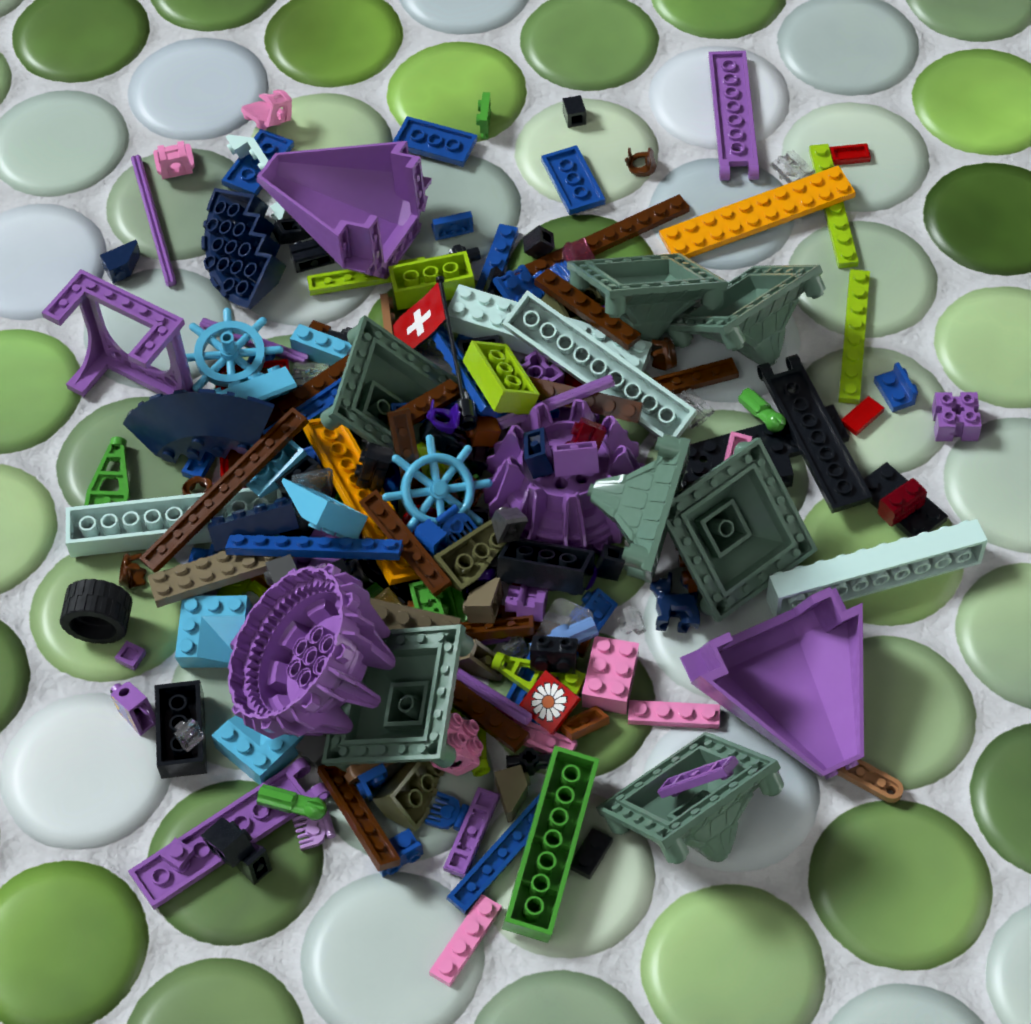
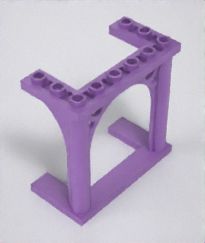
[42,269,195,397]

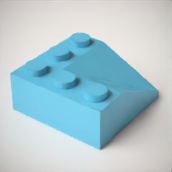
[281,478,368,539]
[175,595,253,668]
[211,715,305,785]

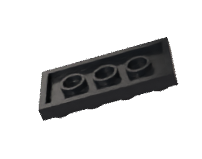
[864,462,948,537]

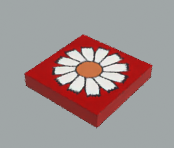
[519,670,581,735]

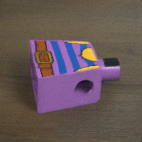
[110,682,156,736]

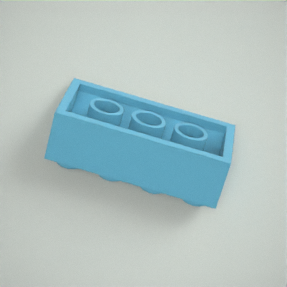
[213,365,297,402]

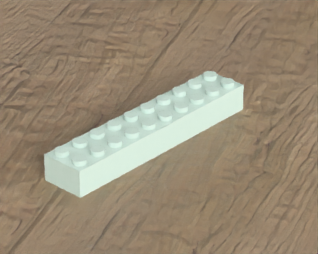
[445,284,652,372]
[502,290,697,438]
[66,488,283,557]
[766,519,988,617]

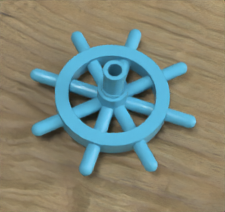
[186,307,284,392]
[382,434,493,545]

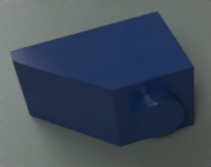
[100,240,141,283]
[523,427,554,479]

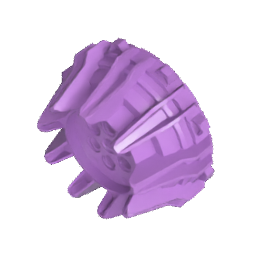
[483,399,645,555]
[228,563,396,739]

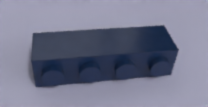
[207,497,300,552]

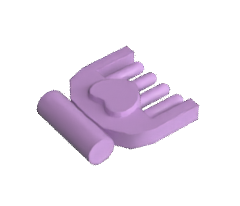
[292,811,336,851]

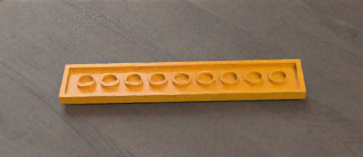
[659,165,856,258]
[303,418,419,585]

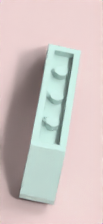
[226,135,291,221]

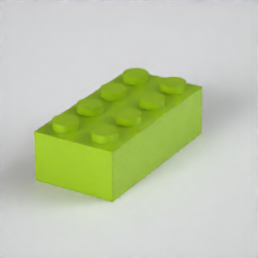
[388,251,475,310]
[462,340,540,415]

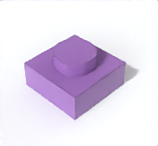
[115,641,147,671]
[160,837,195,871]

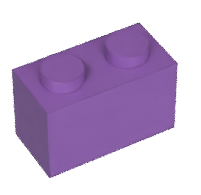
[552,441,599,479]

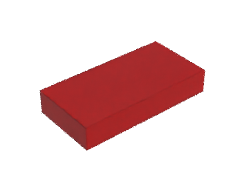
[829,143,871,166]
[841,396,884,436]

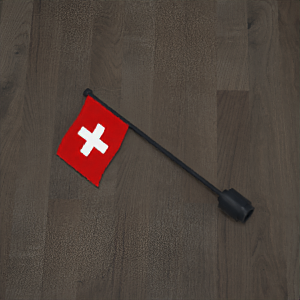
[393,276,478,431]

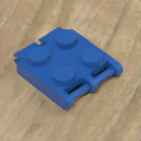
[493,264,543,302]

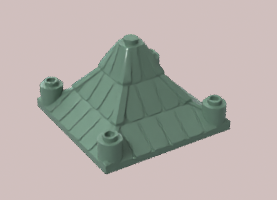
[567,253,728,345]
[665,265,826,366]
[320,315,458,455]
[587,434,691,583]
[665,438,818,622]
[322,624,474,772]
[596,732,784,864]

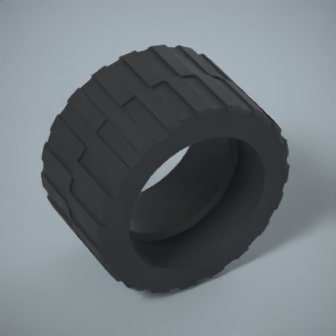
[59,579,133,644]

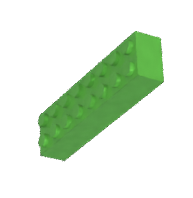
[502,745,600,943]

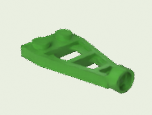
[84,437,130,506]

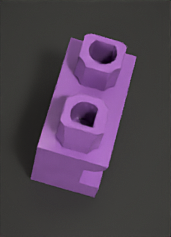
[505,584,548,622]

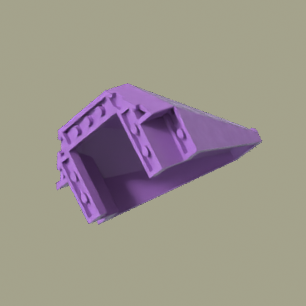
[257,141,432,279]
[680,587,864,780]

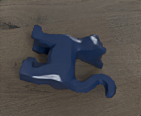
[650,572,700,633]

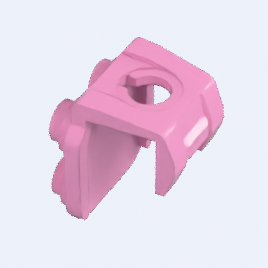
[241,89,292,130]
[153,141,195,180]
[430,713,483,776]

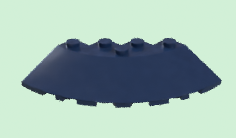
[201,188,286,310]
[123,389,274,464]

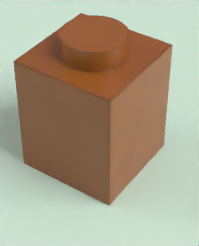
[466,416,501,447]

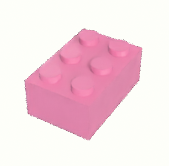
[582,636,639,715]

